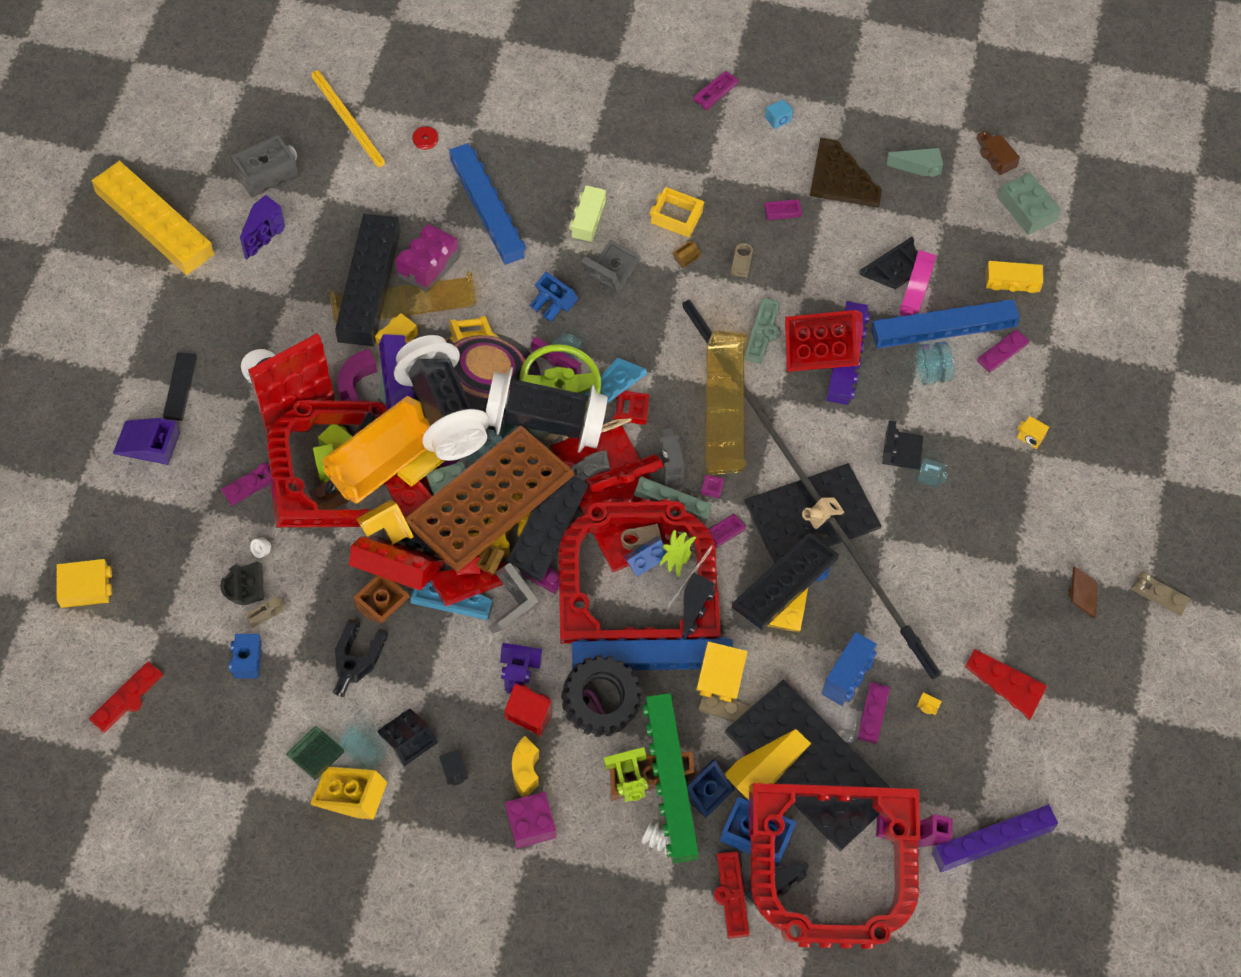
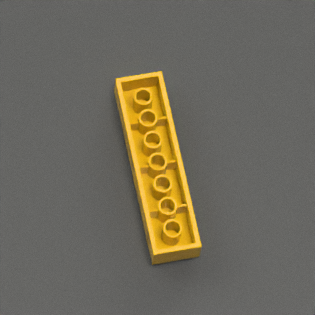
[91,161,214,276]

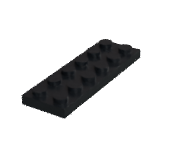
[506,473,589,582]
[732,533,839,630]

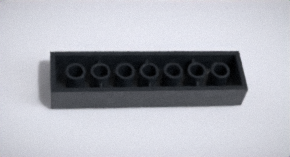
[335,214,400,346]

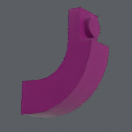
[337,349,377,401]
[876,814,953,847]

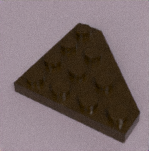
[810,137,882,208]

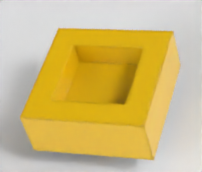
[917,692,942,715]

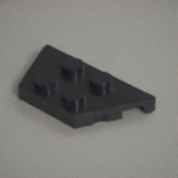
[859,237,918,289]

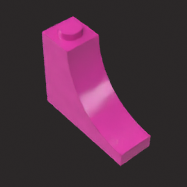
[899,250,937,316]

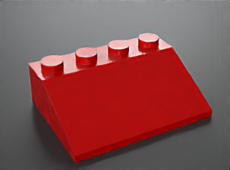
[785,310,863,372]
[349,536,446,591]

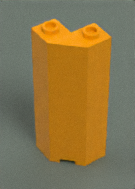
[322,396,430,504]

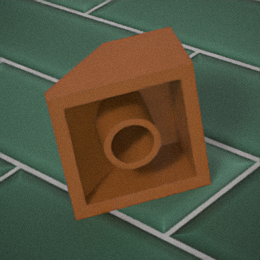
[353,576,410,624]

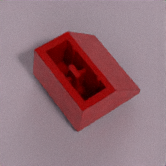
[504,683,552,736]

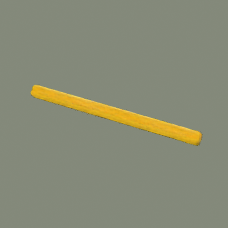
[311,70,385,168]

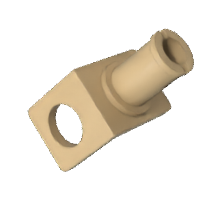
[802,498,844,529]

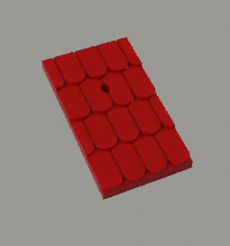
[248,333,335,437]

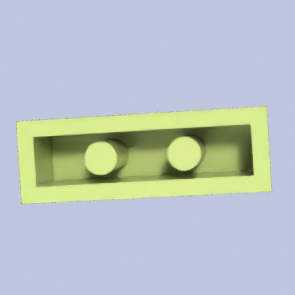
[569,186,606,242]

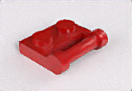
[612,391,650,425]

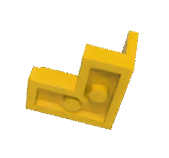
[357,500,414,544]

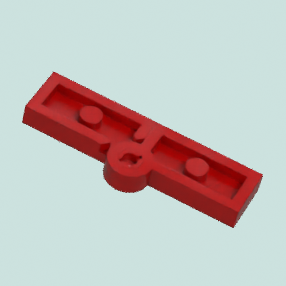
[585,454,663,492]
[88,661,163,733]
[714,852,750,939]

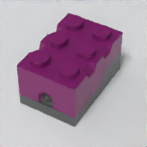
[395,224,459,293]

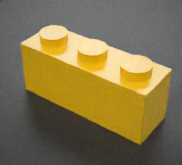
[986,261,1043,293]

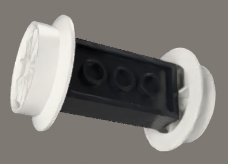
[394,335,489,461]
[486,367,608,453]

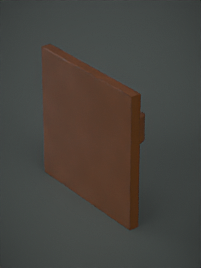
[1068,567,1098,618]

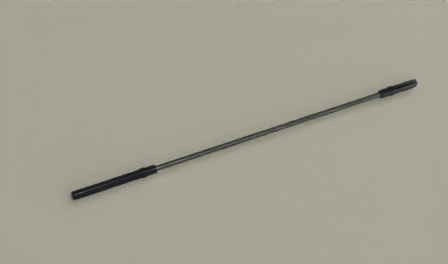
[682,300,941,679]

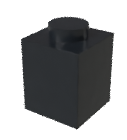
[439,750,467,785]

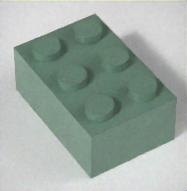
[998,172,1061,235]

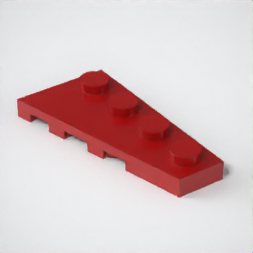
[384,473,432,519]

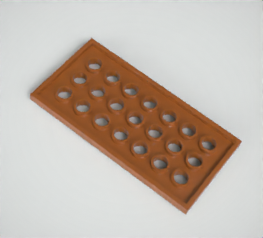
[405,425,574,572]

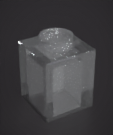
[837,708,862,742]

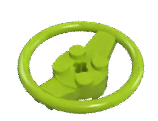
[519,344,601,410]

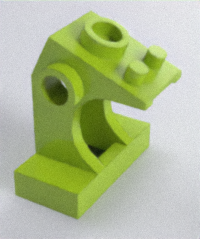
[603,747,648,802]

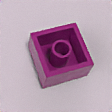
[505,792,556,849]

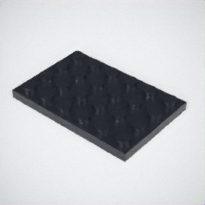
[744,463,882,564]

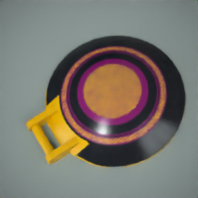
[446,316,541,418]

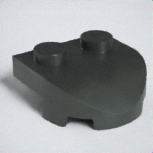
[220,561,264,605]

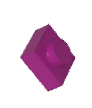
[701,475,724,499]

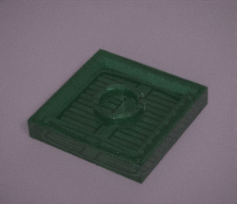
[286,725,345,780]

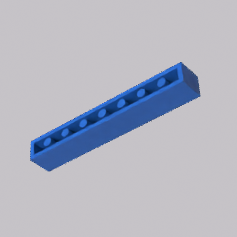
[449,143,526,265]
[871,300,1020,349]
[572,637,733,670]

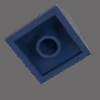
[687,759,734,818]

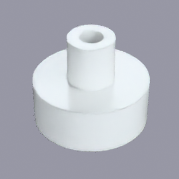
[250,537,271,558]

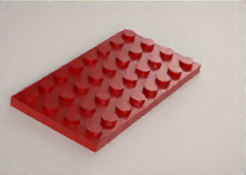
[550,423,680,573]

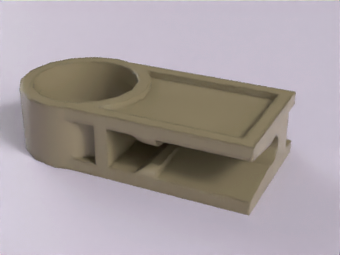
[731,243,753,278]
[621,524,662,550]
[245,596,286,628]

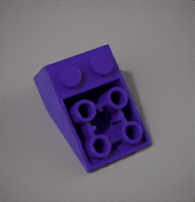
[240,195,285,260]
[113,418,180,465]

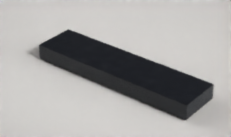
[163,353,197,421]

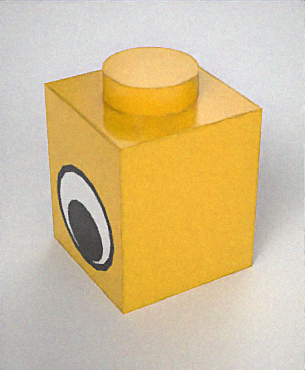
[1017,416,1049,449]

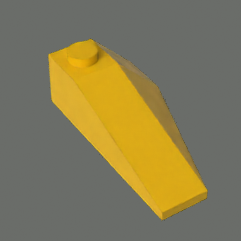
[725,729,811,800]

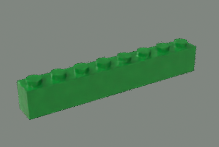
[642,693,698,864]

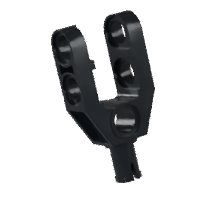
[332,619,388,697]

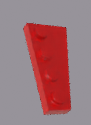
[430,562,506,606]
[965,649,1047,721]

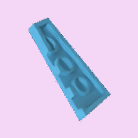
[584,358,647,403]
[411,581,493,620]

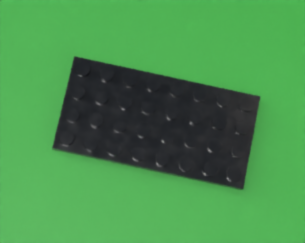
[725,679,891,852]

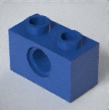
[624,536,667,577]
[229,634,262,679]

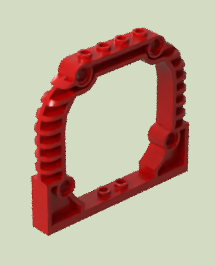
[267,399,433,528]
[559,499,720,644]
[749,783,920,949]

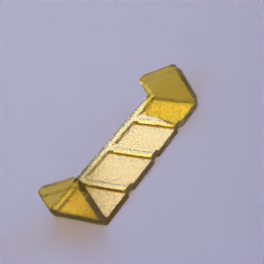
[329,272,476,324]
[705,331,747,475]

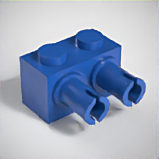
[529,272,578,322]

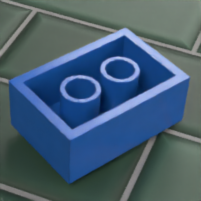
[822,632,877,706]
[720,797,796,867]

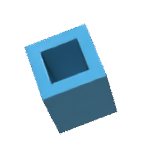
[765,99,793,129]

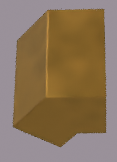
[672,241,701,269]
[476,545,505,575]

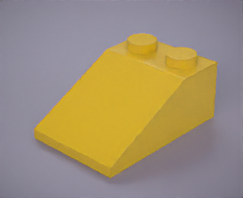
[767,588,808,633]
[310,767,388,820]

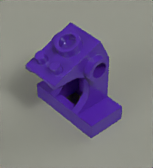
[500,643,542,694]

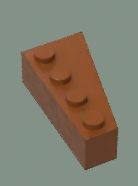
[610,752,694,801]

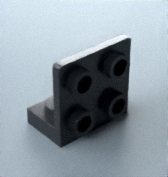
[882,421,923,470]
[377,709,437,766]

